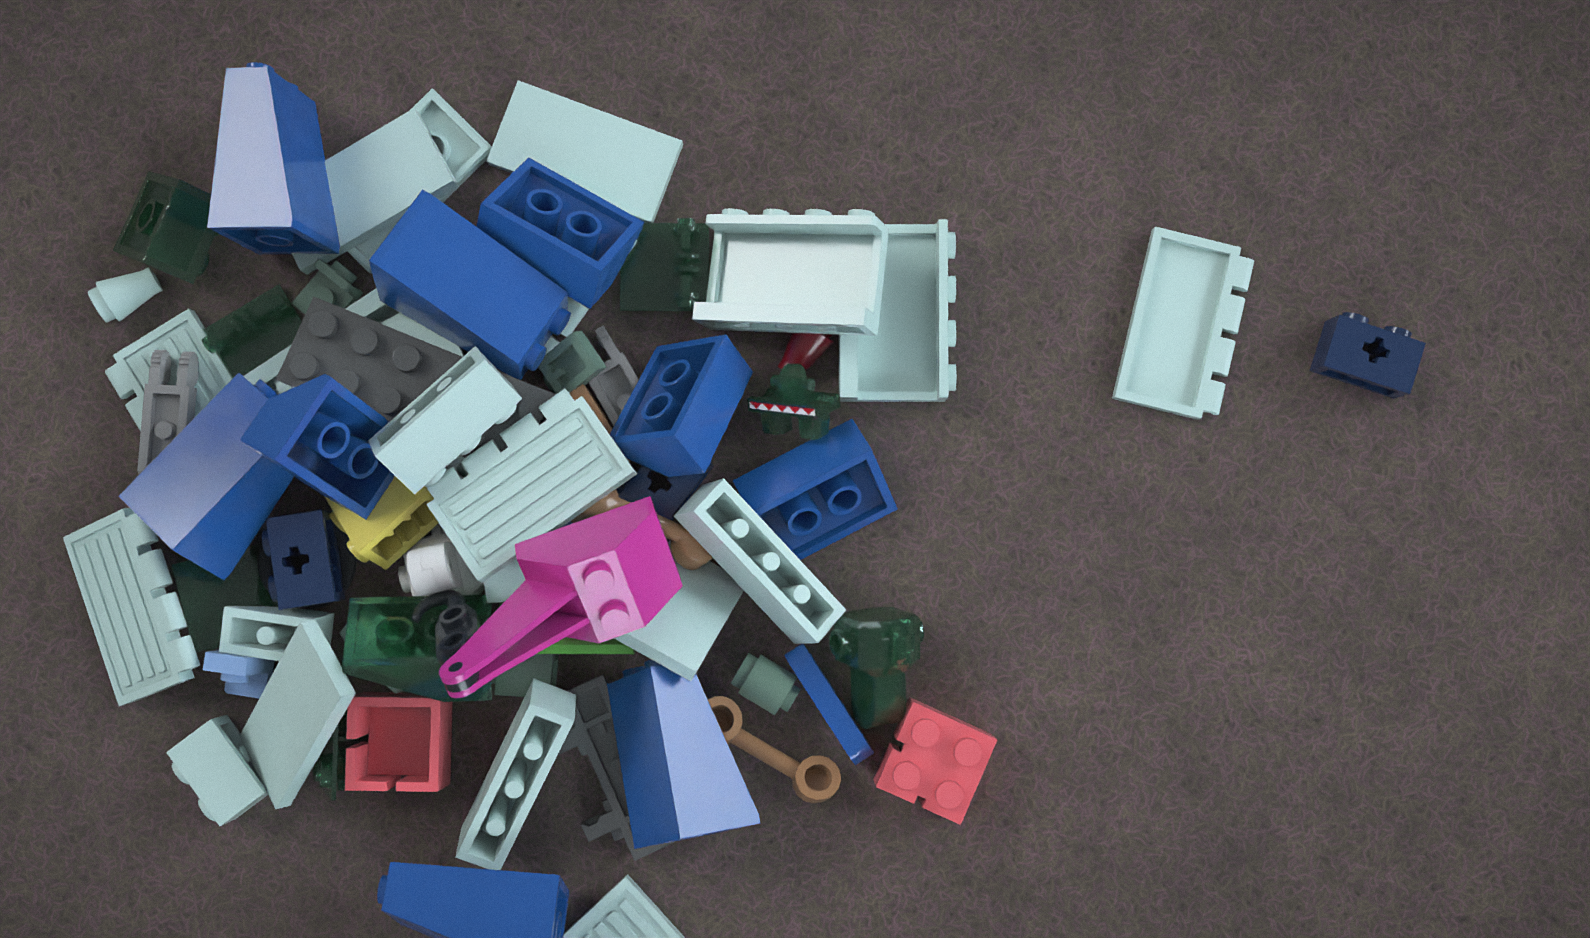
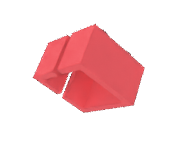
[345,692,453,792]
[873,697,998,825]

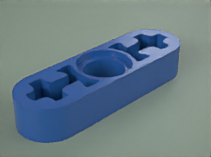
[784,644,874,765]

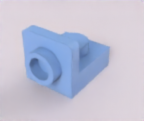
[203,650,275,699]

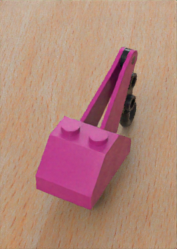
[412,496,683,698]

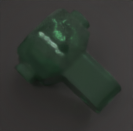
[829,607,924,729]

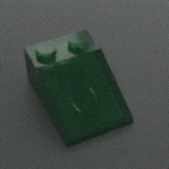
[342,595,492,702]

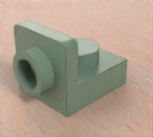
[292,258,363,314]
[538,330,607,394]

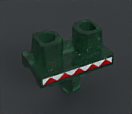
[747,363,841,440]

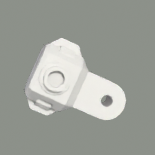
[398,524,485,608]

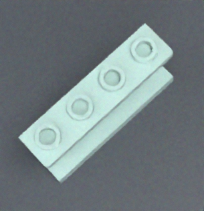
[692,208,889,336]
[839,219,957,402]

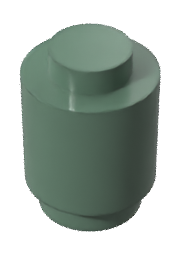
[730,653,801,716]

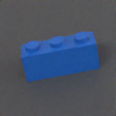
[476,157,644,309]
[610,334,753,477]
[239,374,395,520]
[733,419,898,560]

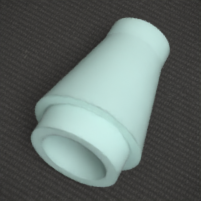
[88,267,163,323]

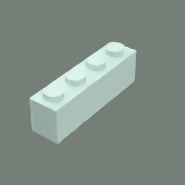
[674,478,846,644]
[455,678,576,870]

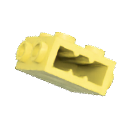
[325,476,438,570]

